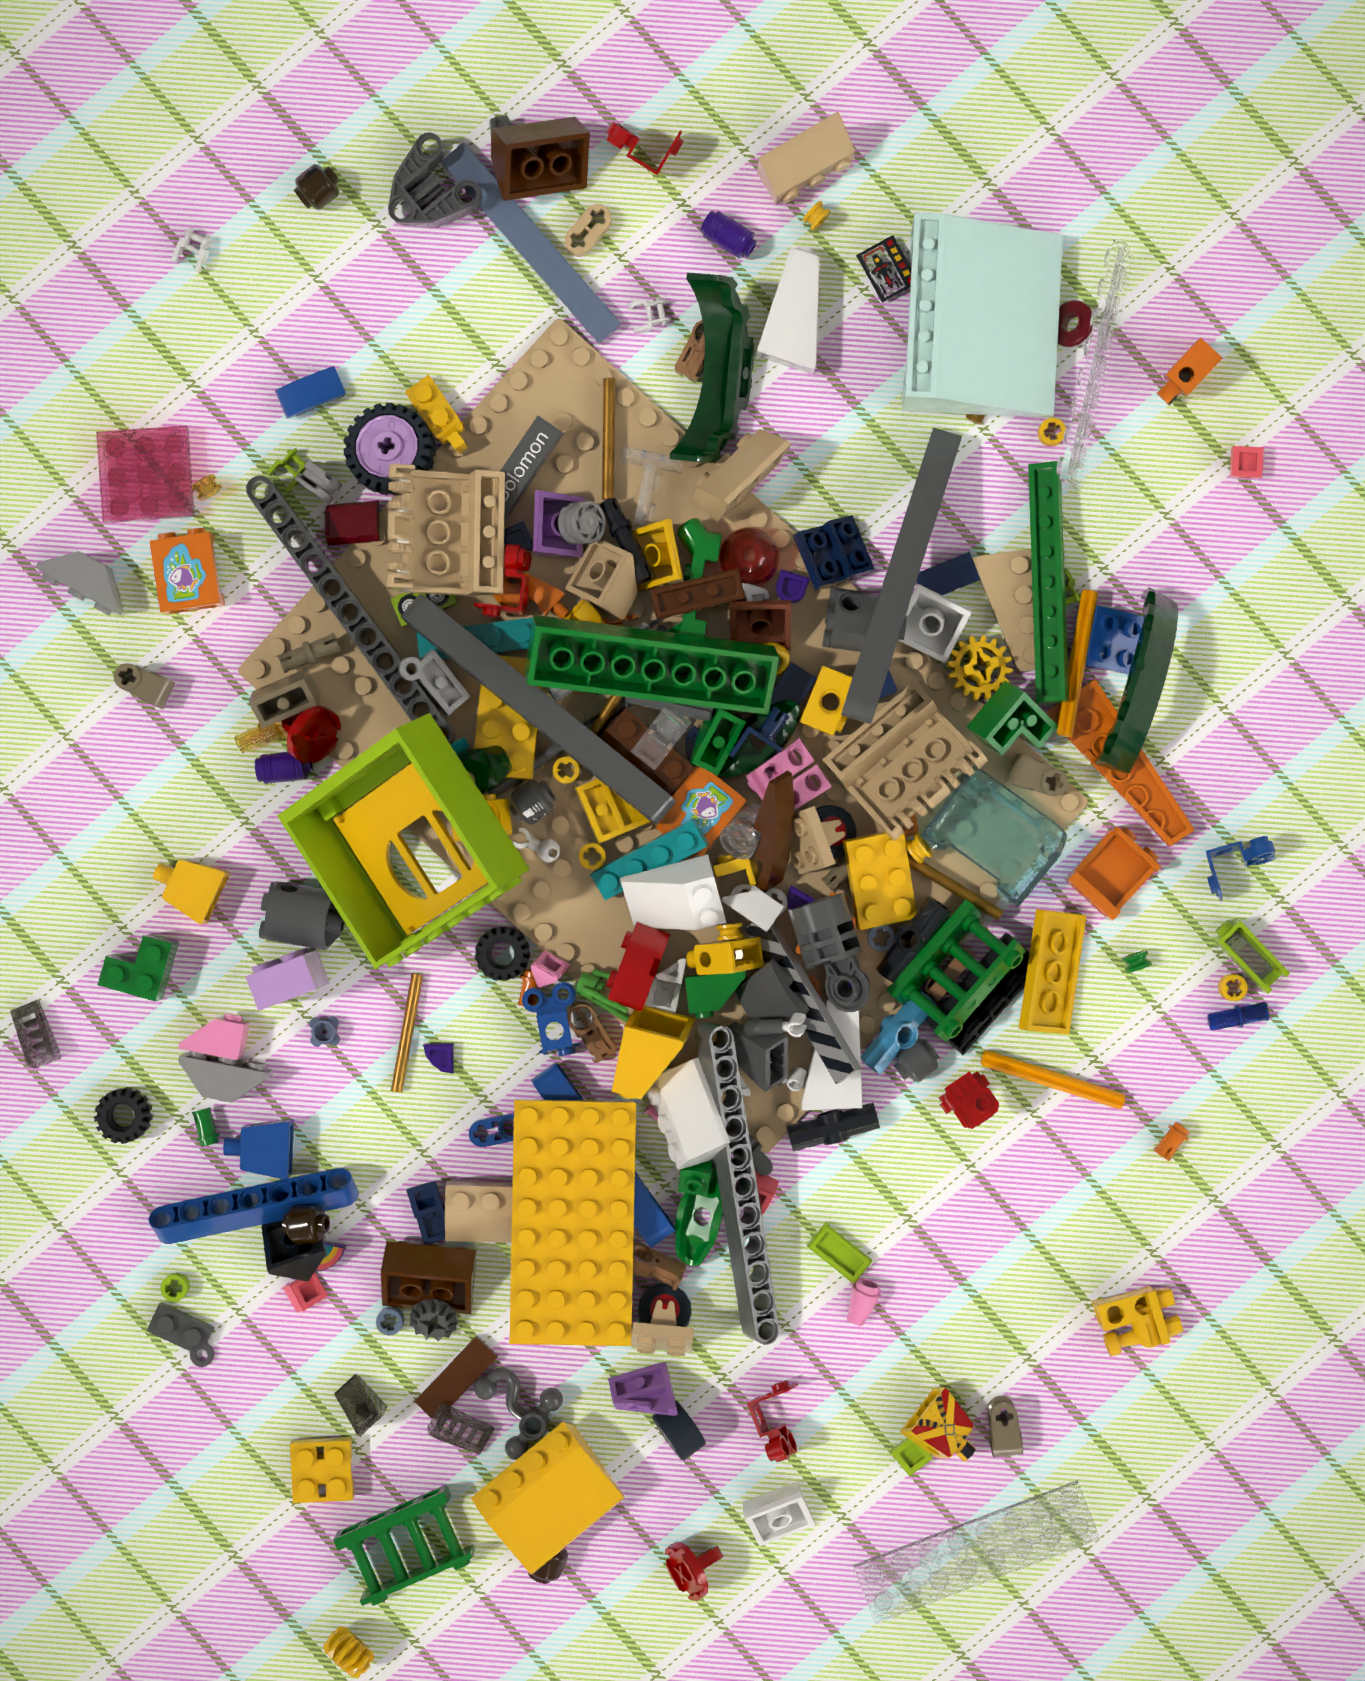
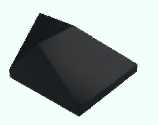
[261,1220,326,1282]

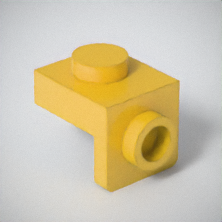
[713,853,760,886]

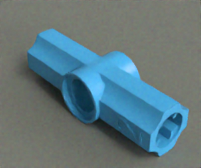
[861,990,937,1075]

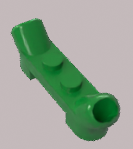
[666,518,722,637]

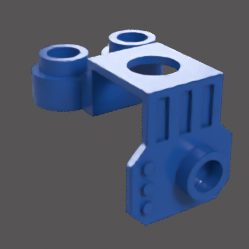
[1206,836,1276,902]
[522,982,582,1057]

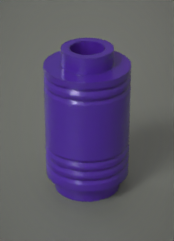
[700,210,757,259]
[255,751,313,784]

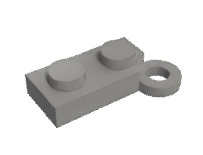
[398,649,471,716]

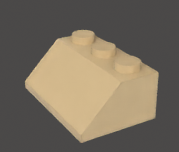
[757,112,855,205]
[692,429,791,523]
[445,1181,512,1243]

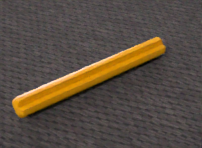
[1057,590,1098,737]
[980,1050,1126,1109]

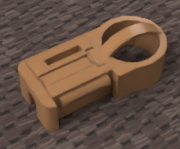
[675,320,705,383]
[924,945,976,1003]
[567,1002,616,1063]
[633,1243,686,1290]

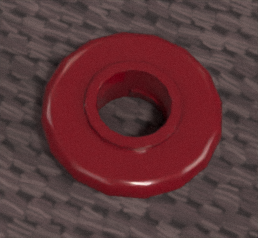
[1058,300,1094,347]

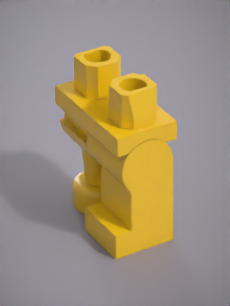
[1091,1286,1184,1357]

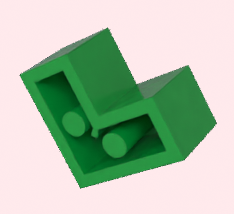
[966,681,1058,756]
[97,934,179,1002]

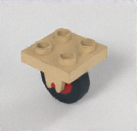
[791,805,857,875]
[631,1283,694,1356]

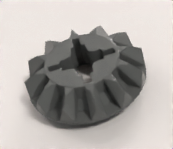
[410,1299,458,1342]

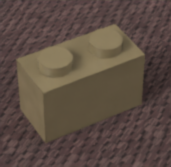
[249,668,320,729]

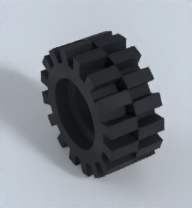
[475,926,530,981]
[94,1087,153,1144]

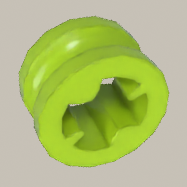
[160,1272,190,1302]

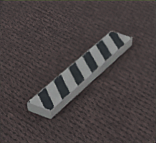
[745,921,861,1084]

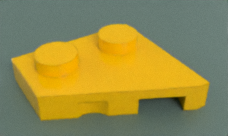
[575,779,651,844]

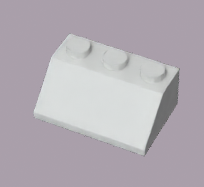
[647,1058,730,1170]

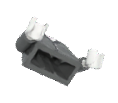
[728,1013,807,1092]

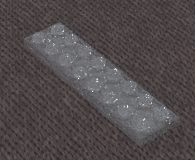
[1057,239,1135,492]
[853,1480,1100,1624]

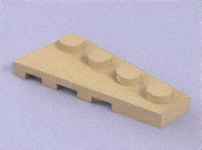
[972,549,1035,673]

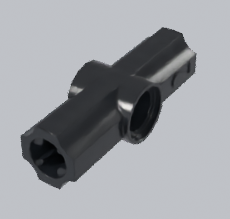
[876,896,951,983]
[786,1102,880,1152]

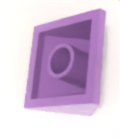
[533,490,585,558]

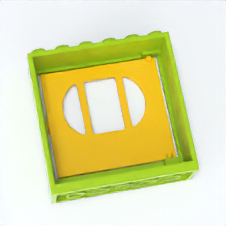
[277,713,530,970]

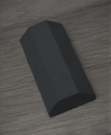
[926,932,1029,1055]

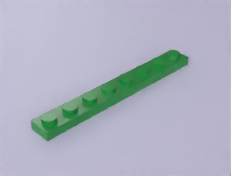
[1028,461,1069,704]

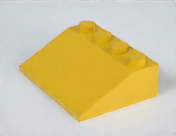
[471,1421,625,1574]

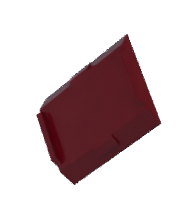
[324,500,380,546]

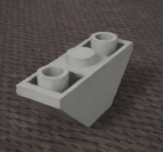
[35,551,124,616]
[178,1051,273,1103]

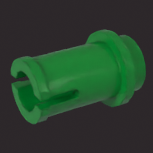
[192,1107,220,1147]

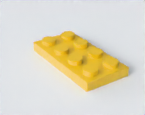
[471,656,542,780]
[1019,909,1087,1035]

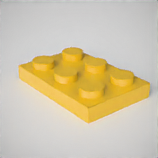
[843,830,917,930]

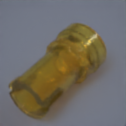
[234,723,282,753]

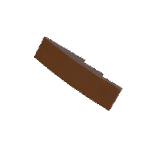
[753,770,794,893]

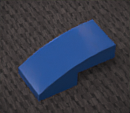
[275,366,346,419]

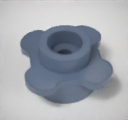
[309,1016,340,1047]

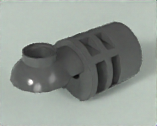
[788,893,870,1012]

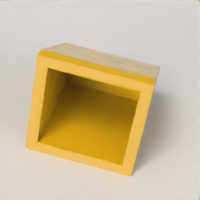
[611,1005,696,1099]

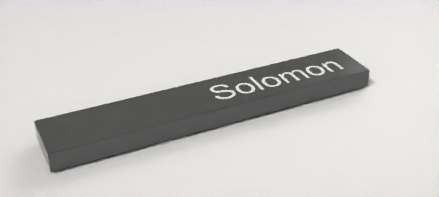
[500,415,564,522]

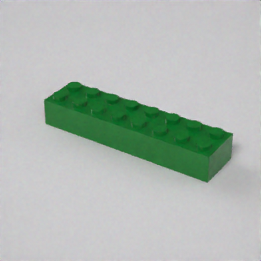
[524,615,779,715]

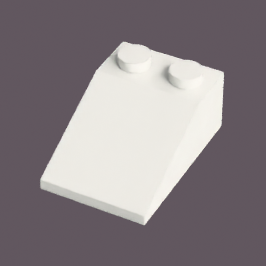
[620,854,726,930]

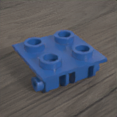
[1085,605,1144,675]

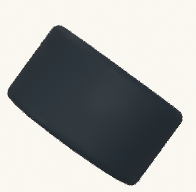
[652,1400,706,1460]

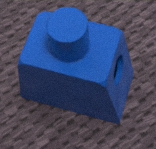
[223,1119,294,1179]

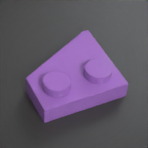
[608,1362,678,1416]

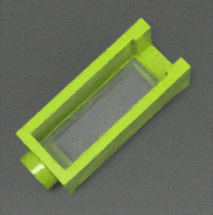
[1213,919,1290,994]

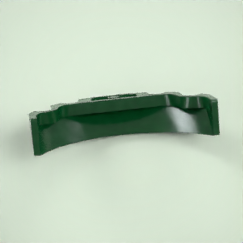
[670,272,754,463]
[1094,587,1178,774]

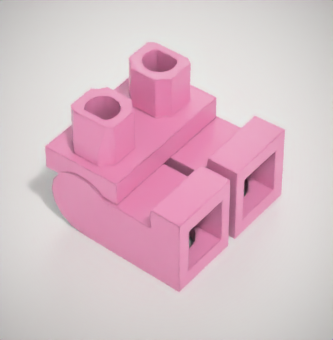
[746,738,832,810]

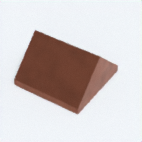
[729,600,791,650]

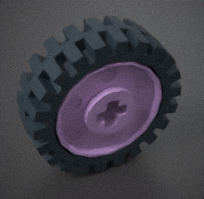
[343,403,436,496]

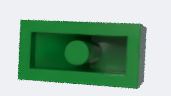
[690,708,746,776]
[685,971,746,1018]

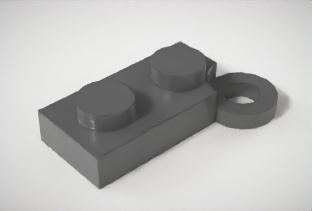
[146,1302,215,1367]

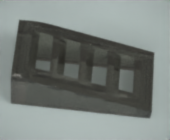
[10,1000,62,1068]
[427,1402,494,1455]

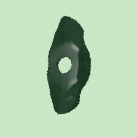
[720,700,801,778]
[457,745,512,794]

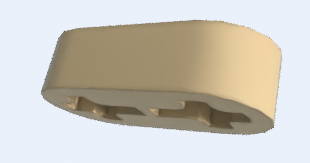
[565,204,612,257]

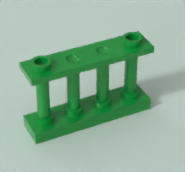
[886,899,1026,1043]
[333,1484,475,1606]

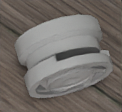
[294,460,343,504]
[558,501,606,545]

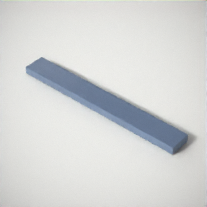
[441,142,621,345]

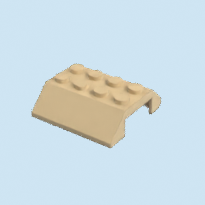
[387,464,505,596]
[822,681,988,841]

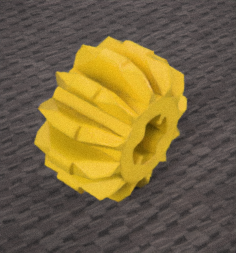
[323,1626,374,1678]

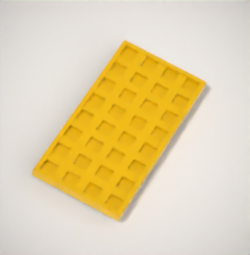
[509,1099,636,1346]

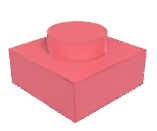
[1229,446,1264,479]

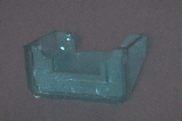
[920,766,1068,907]

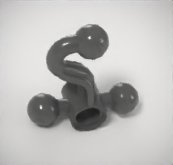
[474,1368,563,1460]

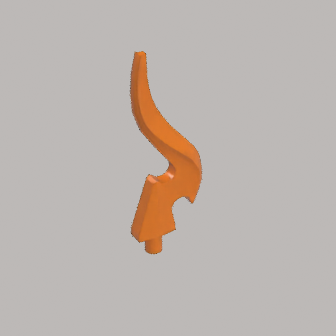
[493,566,570,619]

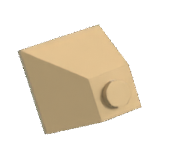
[565,539,638,620]

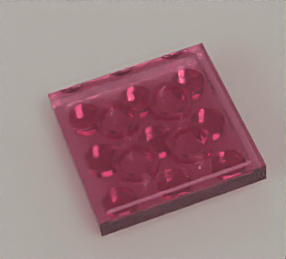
[96,425,195,523]

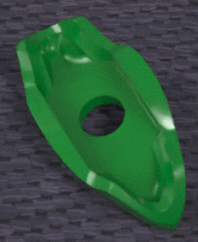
[675,1166,723,1267]

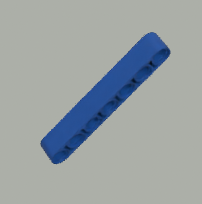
[531,1062,676,1248]
[148,1168,359,1244]

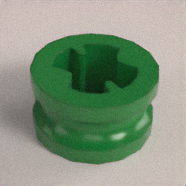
[1121,950,1152,973]

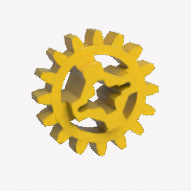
[946,635,1013,701]

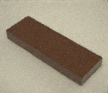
[649,569,745,620]
[414,1335,498,1422]

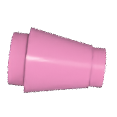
[847,1278,881,1326]

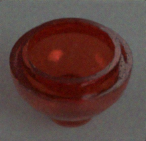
[719,527,779,586]

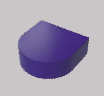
[776,569,810,604]

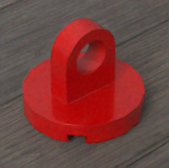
[281,705,341,764]
[664,1541,724,1601]

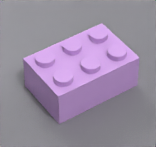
[245,948,330,1011]

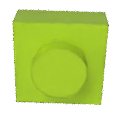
[890,1437,933,1477]

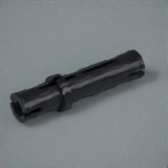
[599,497,655,585]

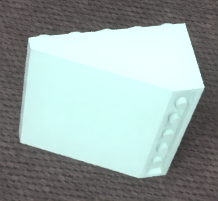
[902,212,1063,418]

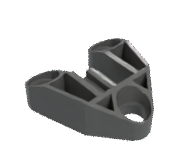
[388,132,483,228]

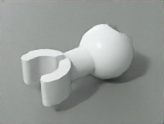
[513,828,560,863]

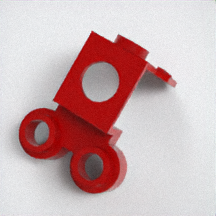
[605,121,684,175]
[473,544,532,618]
[939,1071,999,1129]
[747,1380,798,1462]

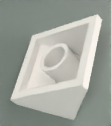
[898,584,973,663]
[743,1481,815,1546]

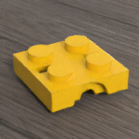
[290,1437,355,1503]

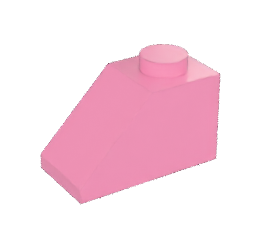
[178,1013,250,1060]

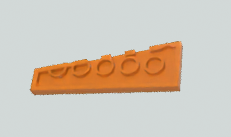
[1045,679,1195,847]

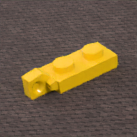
[405,374,469,454]

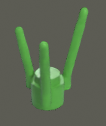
[575,968,629,1023]

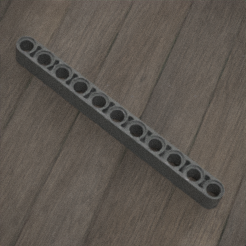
[841,427,962,724]
[246,476,455,744]
[400,594,676,825]
[695,1022,779,1345]

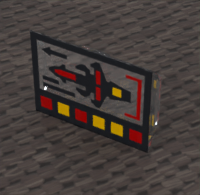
[856,235,911,303]

